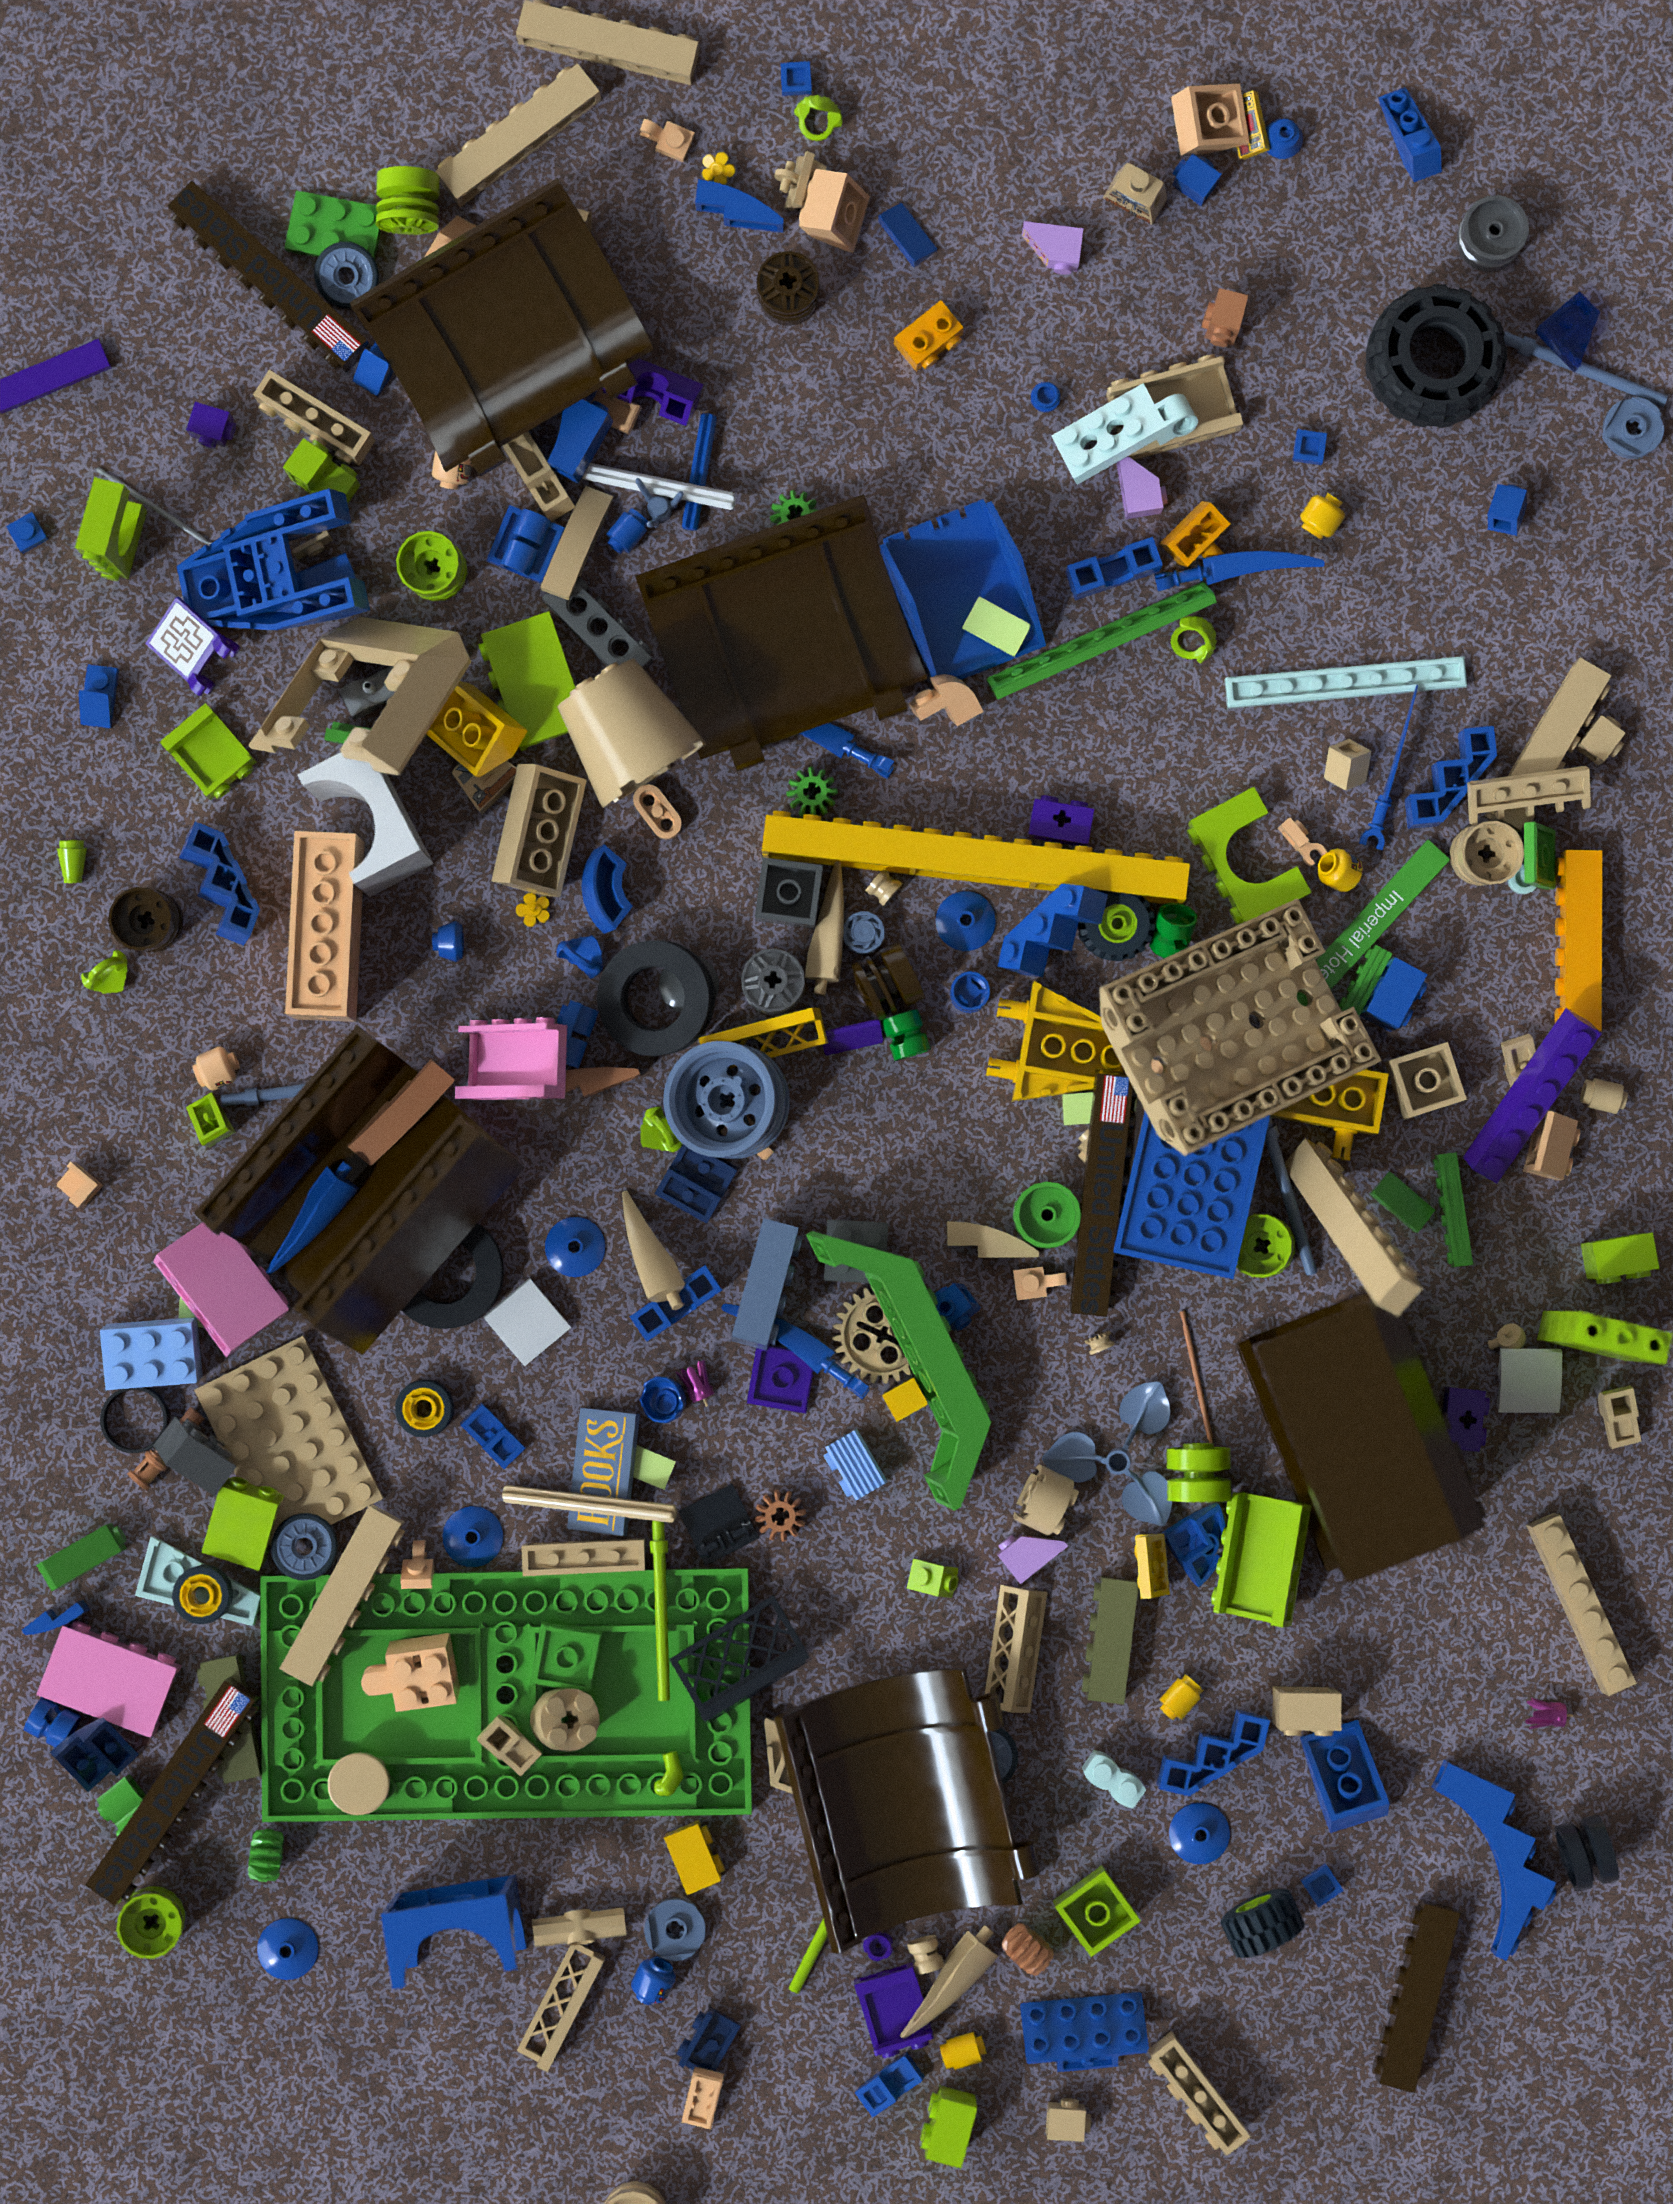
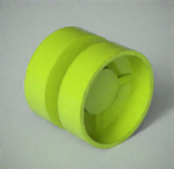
[1166,1443,1231,1502]

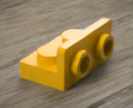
[1134,1533,1170,1599]

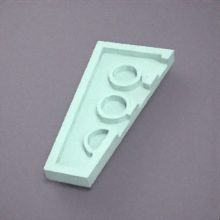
[135,1536,261,1626]

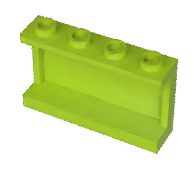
[478,611,576,752]
[1211,1491,1311,1628]

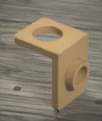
[292,530,333,560]

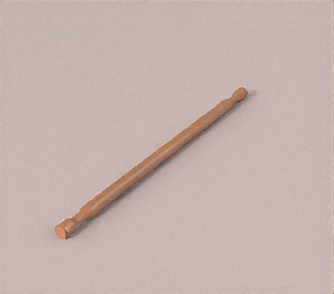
[1179,1311,1215,1447]

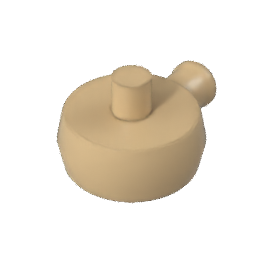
[1488,1324,1526,1350]

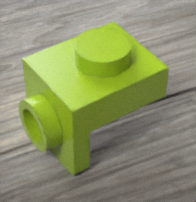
[907,1559,958,1598]

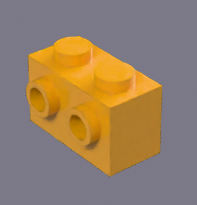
[894,300,964,372]

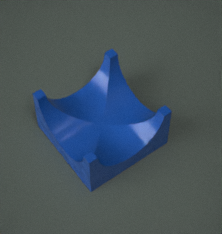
[381,1874,527,1990]

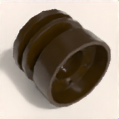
[756,251,820,326]
[108,887,184,953]
[851,942,925,1021]

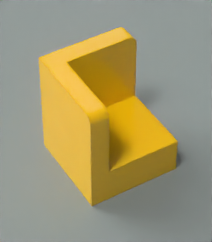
[882,1377,927,1422]

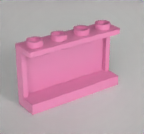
[455,1018,567,1100]
[153,1222,289,1357]
[36,1621,182,1738]

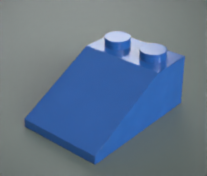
[1300,1720,1390,1833]

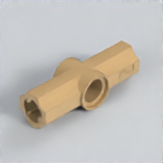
[532,1908,626,1947]

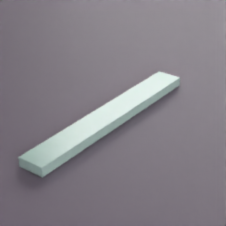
[1225,656,1467,709]

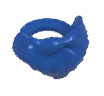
[556,935,603,979]

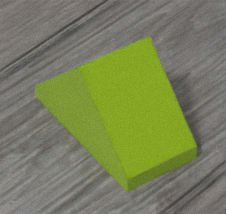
[186,1092,236,1148]

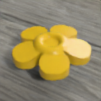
[702,151,735,185]
[516,893,550,927]

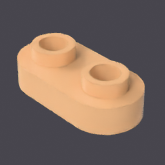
[633,784,682,840]

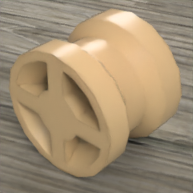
[865,868,903,906]

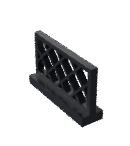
[669,1595,812,1724]

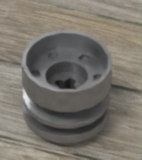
[741,948,805,1016]

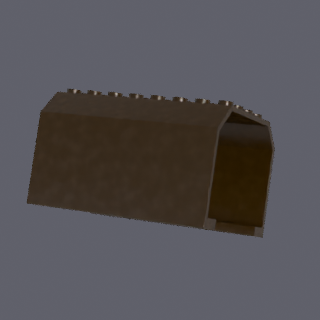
[193,1025,525,1355]
[1235,1293,1487,1584]

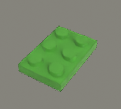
[284,191,381,259]

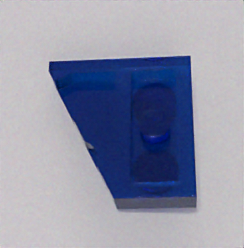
[1535,291,1600,373]

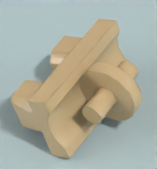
[774,151,826,211]

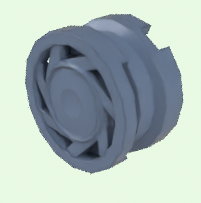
[843,911,885,955]

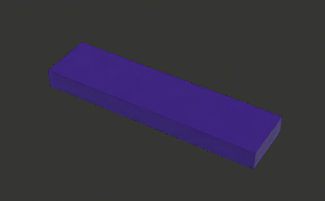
[0,339,111,414]

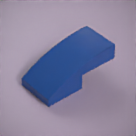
[460,1402,525,1469]
[21,1600,90,1635]
[854,2052,925,2118]

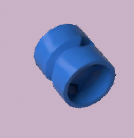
[950,971,990,1014]
[23,1697,82,1748]

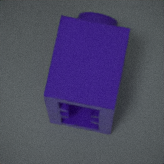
[1027,795,1094,846]
[1442,1386,1490,1452]

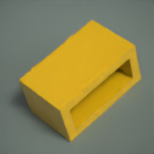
[664,1820,725,1895]

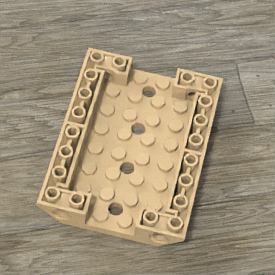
[1100,898,1382,1156]

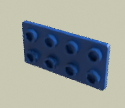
[1020,1992,1149,2072]

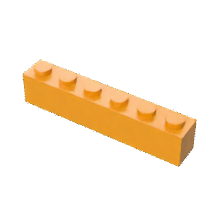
[1555,850,1602,1032]

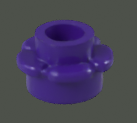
[863,1931,893,1961]

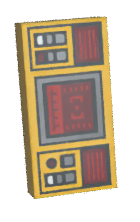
[1237,91,1270,160]

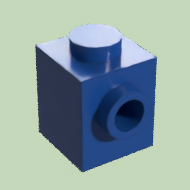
[1172,153,1222,206]
[1488,484,1527,536]

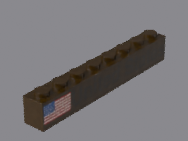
[167,180,371,373]
[1069,1069,1137,1317]
[85,1677,260,1906]

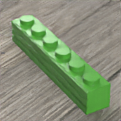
[1338,945,1392,1016]
[1433,1152,1473,1267]

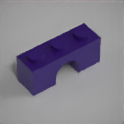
[603,359,704,426]

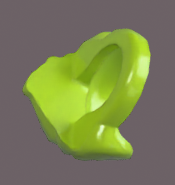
[794,95,843,141]
[1171,616,1217,664]
[81,950,127,994]
[640,1107,683,1153]

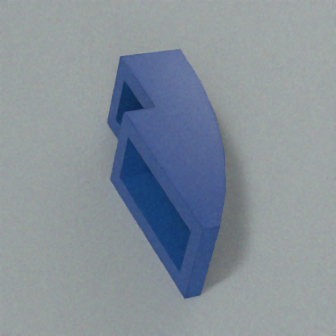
[695,179,784,233]

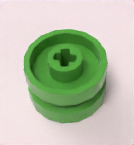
[1012,1182,1081,1249]

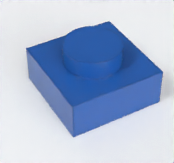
[780,61,812,96]
[1292,429,1327,465]
[6,512,49,554]
[1300,1863,1344,1908]

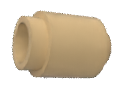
[1580,1078,1628,1114]

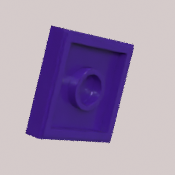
[747,1345,814,1414]

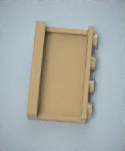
[1106,354,1243,460]

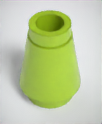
[56,840,87,883]

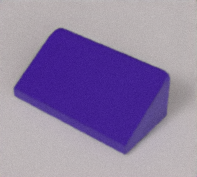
[823,1019,883,1056]

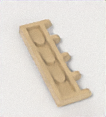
[1467,766,1591,824]

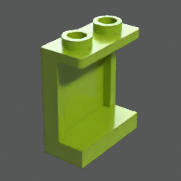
[160,703,257,800]
[201,1477,284,1571]

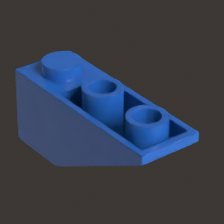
[1378,87,1442,182]

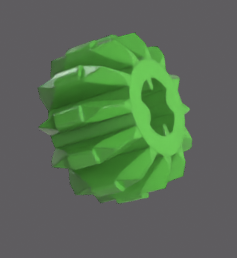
[770,490,818,525]
[786,767,838,817]
[248,1829,284,1882]

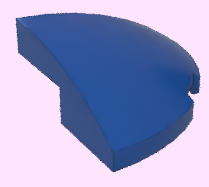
[1162,1503,1225,1587]

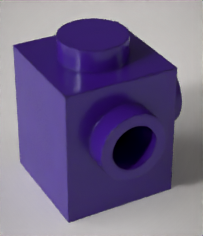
[186,402,236,449]

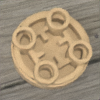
[328,1752,390,1815]

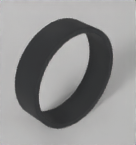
[100,1387,170,1453]

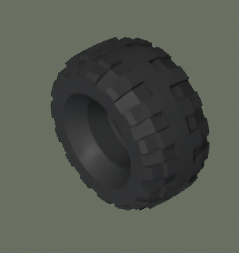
[1365,284,1507,428]

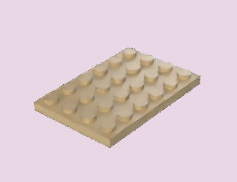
[194,1335,384,1546]

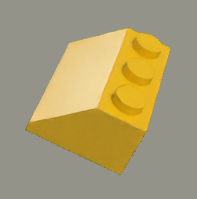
[426,681,528,777]

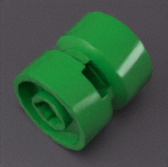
[1149,902,1197,958]
[881,1009,931,1062]

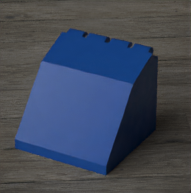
[880,499,1046,687]

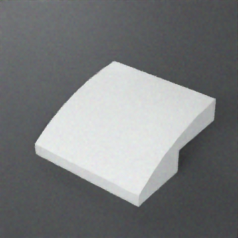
[483,1278,571,1366]
[1497,1349,1562,1413]

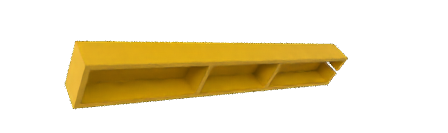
[762,811,1190,904]

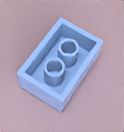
[100,1317,203,1390]

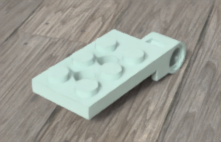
[1052,383,1198,485]

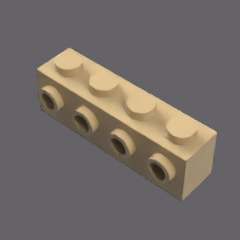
[253,370,375,466]
[1148,2031,1251,2156]

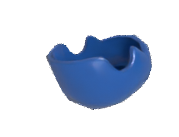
[639,1376,686,1423]

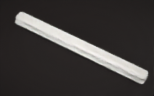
[581,463,736,510]

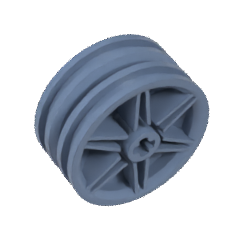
[663,1041,790,1159]

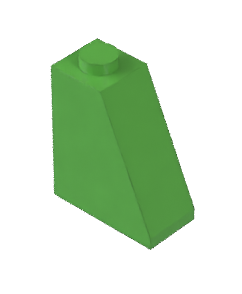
[36,1523,127,1591]

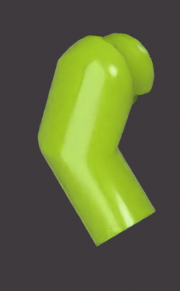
[654,1750,683,1797]

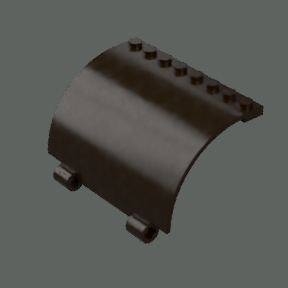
[350,178,654,476]
[635,494,927,772]
[774,1668,1040,1954]

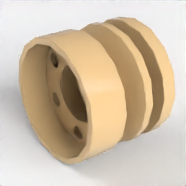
[1449,821,1524,886]

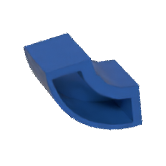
[582,845,633,934]

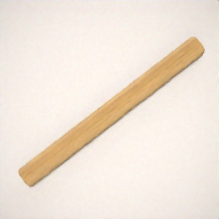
[502,1485,677,1523]

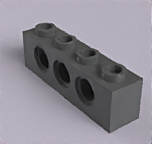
[542,577,653,670]

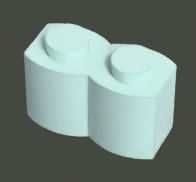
[1081,1750,1146,1808]

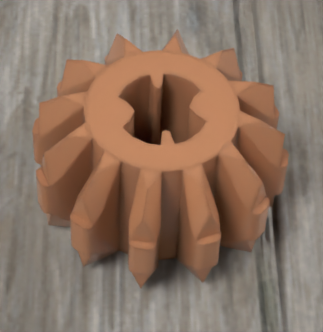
[755,1490,806,1542]
[1002,1923,1054,1976]

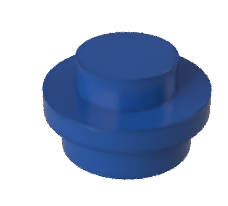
[1031,382,1061,413]

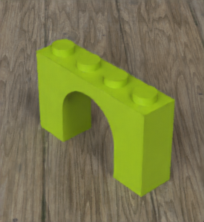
[75,477,147,581]
[1186,787,1312,925]

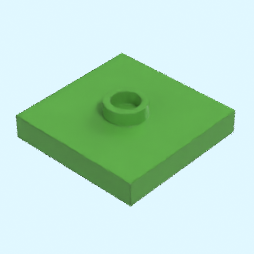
[1524,822,1556,890]
[530,1621,602,1694]

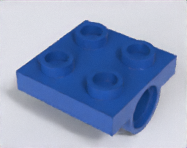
[486,505,565,584]
[556,1000,599,1069]

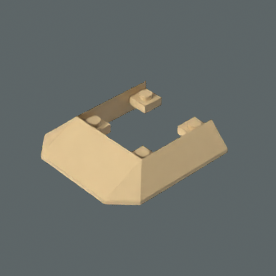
[249,617,471,775]

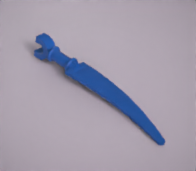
[1154,551,1325,591]
[1359,684,1418,850]
[798,723,894,779]
[721,1304,870,1400]

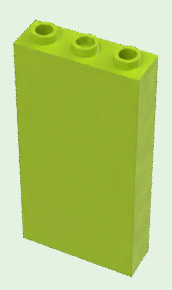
[1537,1311,1673,1364]

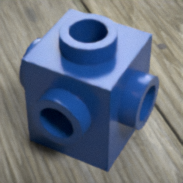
[935,1283,981,1331]

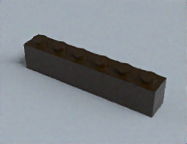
[1372,1899,1460,2093]

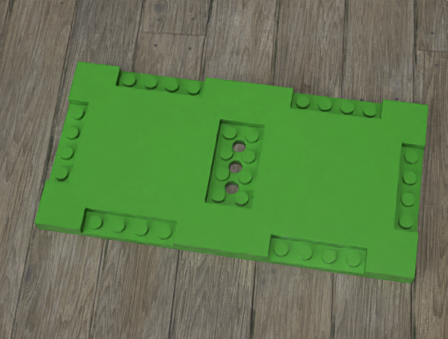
[260,1567,752,1822]

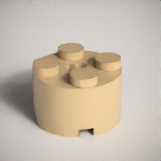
[1013,1464,1079,1535]
[530,1688,599,1751]

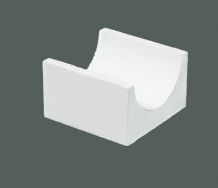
[298,752,434,897]

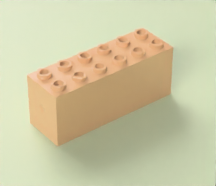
[285,831,365,1022]

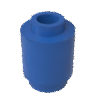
[606,508,648,554]

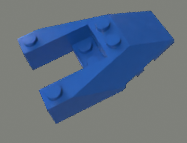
[176,488,370,631]

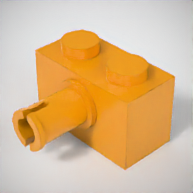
[1159,501,1230,567]

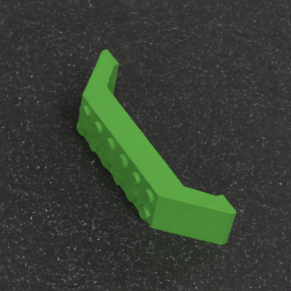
[806,1231,991,1511]

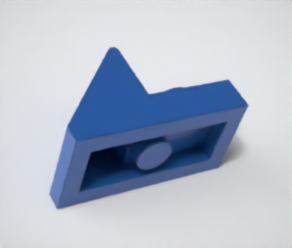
[352,342,394,397]
[79,664,119,729]

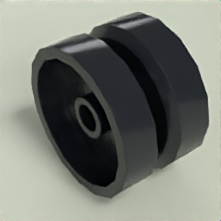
[1555,1814,1620,1892]

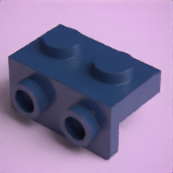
[676,2006,741,2071]

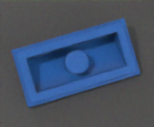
[878,203,938,268]
[296,552,357,591]

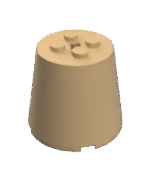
[557,658,706,808]

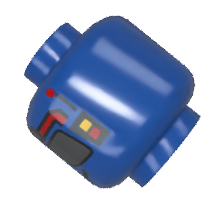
[631,1957,676,2005]

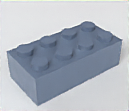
[731,1218,803,1351]

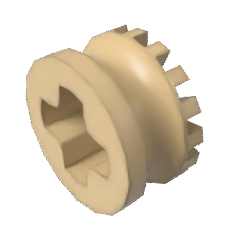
[1085,1331,1115,1355]

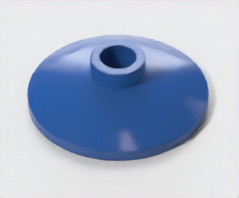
[935,891,996,951]
[545,1217,605,1277]
[443,1506,503,1567]
[1169,1803,1230,1864]
[257,1918,318,1980]

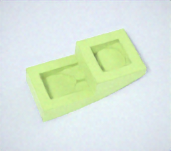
[633,1445,676,1490]

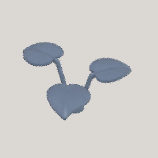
[1042,1381,1172,1527]

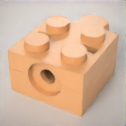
[361,1633,461,1712]

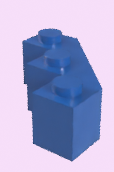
[1404,726,1497,829]
[179,821,260,946]
[997,884,1108,978]
[1156,1709,1270,1796]

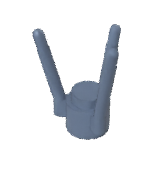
[635,478,684,528]

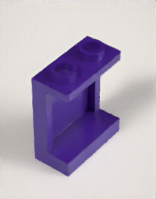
[854,1962,934,2058]

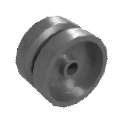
[1456,195,1529,272]

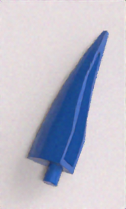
[266,1161,359,1275]

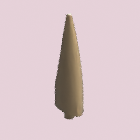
[804,862,844,996]
[622,1190,685,1310]
[900,1925,999,2039]

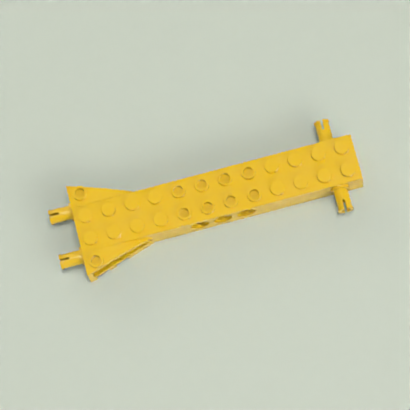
[986,981,1389,1161]

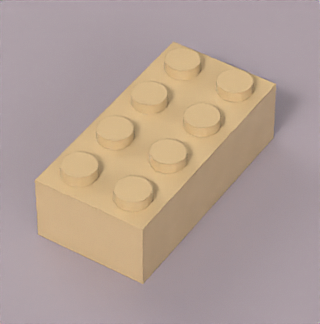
[491,764,587,897]

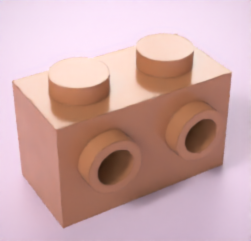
[1201,288,1248,347]

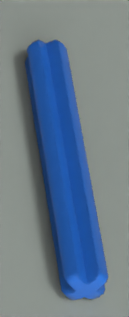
[682,413,717,531]

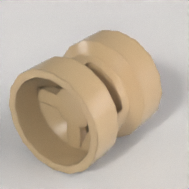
[907,1935,945,1974]

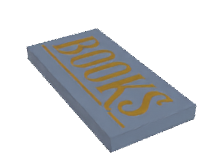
[567,1408,640,1536]

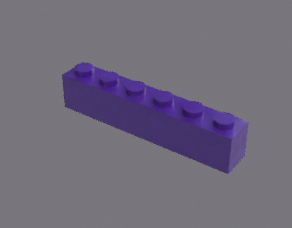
[1463,1008,1602,1184]

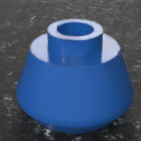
[1266,118,1303,159]
[432,921,464,962]

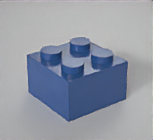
[1360,957,1428,1032]

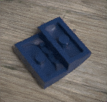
[655,1144,739,1224]
[50,1717,139,1792]

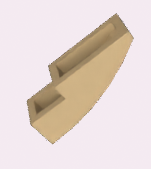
[503,431,575,522]
[947,1221,1039,1258]

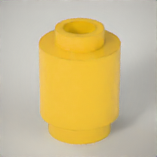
[1159,1674,1204,1720]
[940,2031,987,2070]

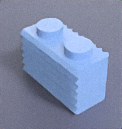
[823,1429,887,1500]

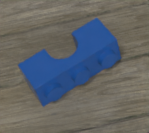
[1065,537,1163,601]
[629,1265,723,1342]

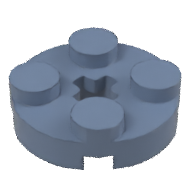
[1602,397,1664,459]
[644,1897,706,1961]

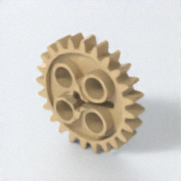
[832,1288,911,1384]

